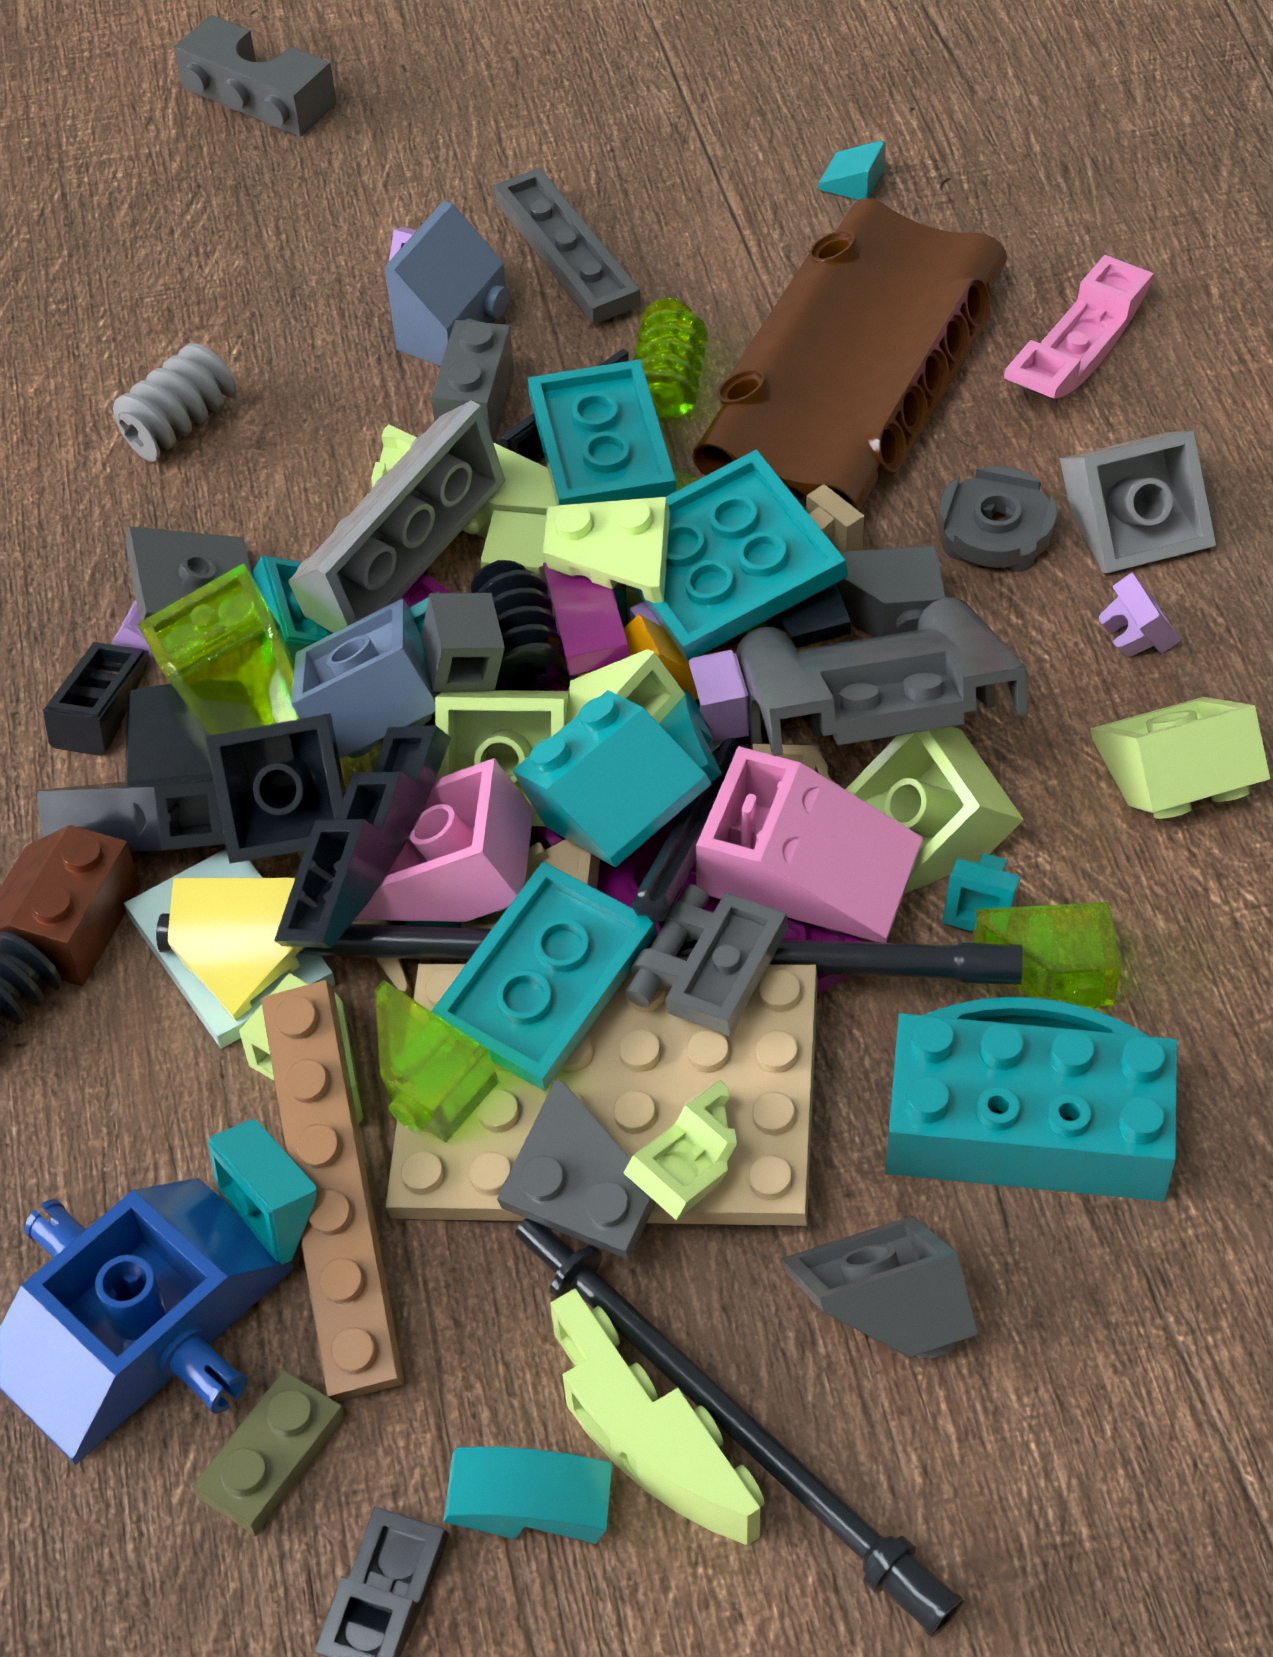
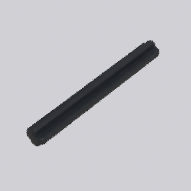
[632,738,752,923]

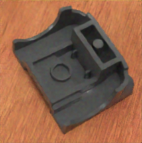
[736,597,1028,756]

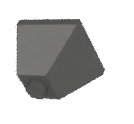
[781,1216,978,1358]

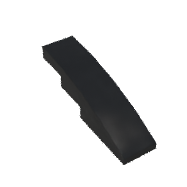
[274,725,451,948]

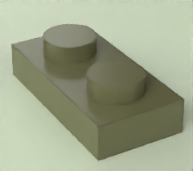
[192,1370,345,1536]

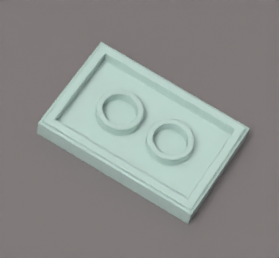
[124,848,335,1049]

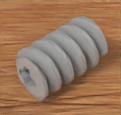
[113,343,237,462]

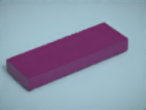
[543,563,630,676]

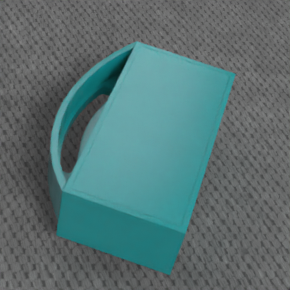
[885,997,1177,1202]

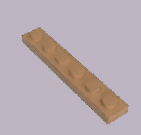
[261,980,405,1402]

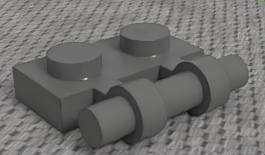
[625,884,789,1036]

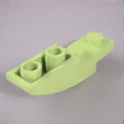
[550,1289,765,1545]

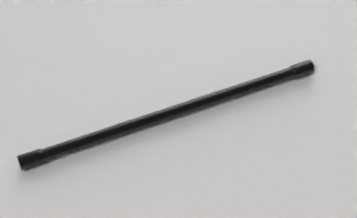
[156,913,1023,985]

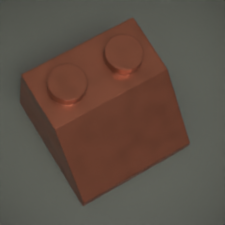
[0,825,141,987]

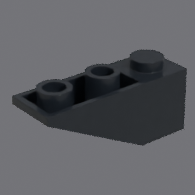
[36,773,226,851]

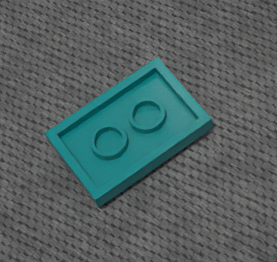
[528,359,676,506]
[428,861,657,1091]

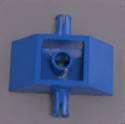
[0,1178,294,1465]

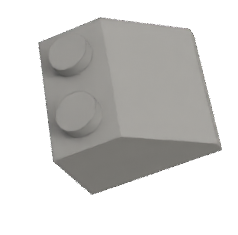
[1060,430,1216,573]

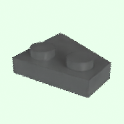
[497,1079,656,1260]

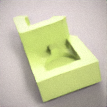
[624,1080,737,1220]

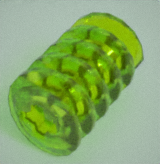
[632,297,708,419]

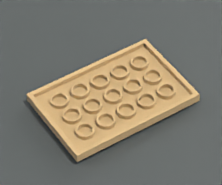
[385,964,818,1226]

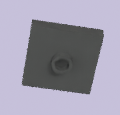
[125,527,263,636]

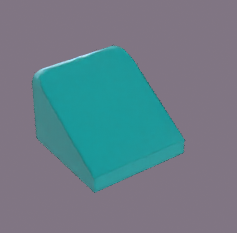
[818,141,886,200]

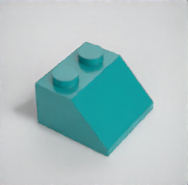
[512,690,712,867]

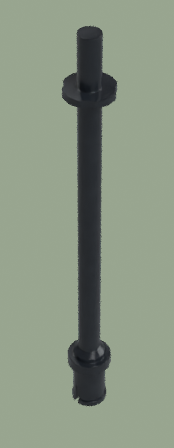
[515,1218,964,1637]

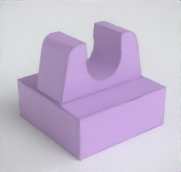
[1099,572,1181,657]

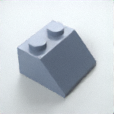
[385,201,510,366]
[291,598,440,759]

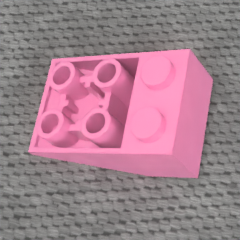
[696,746,923,943]

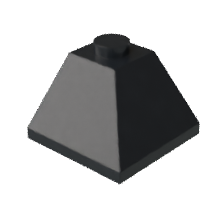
[205,713,346,864]

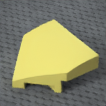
[168,878,303,1021]

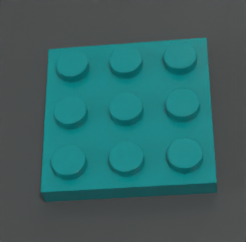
[634,449,849,662]

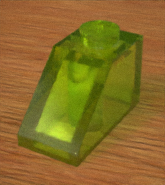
[972,902,1121,1009]
[375,980,499,1143]

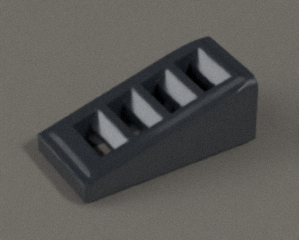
[43,642,150,756]

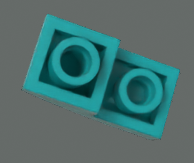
[443,1447,612,1544]

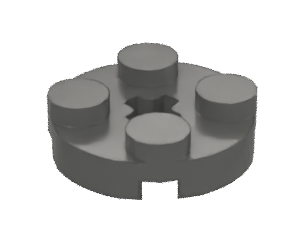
[938,466,1057,572]

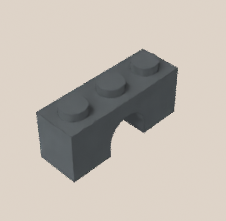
[174,15,337,137]

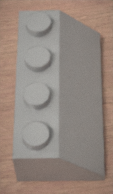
[288,400,506,633]

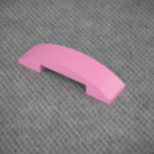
[1004,255,1154,399]

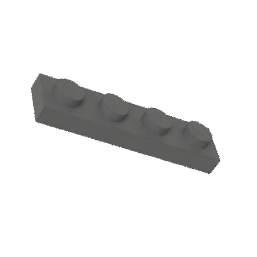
[494,168,641,325]

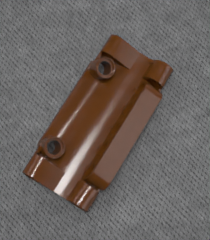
[692,198,1007,512]

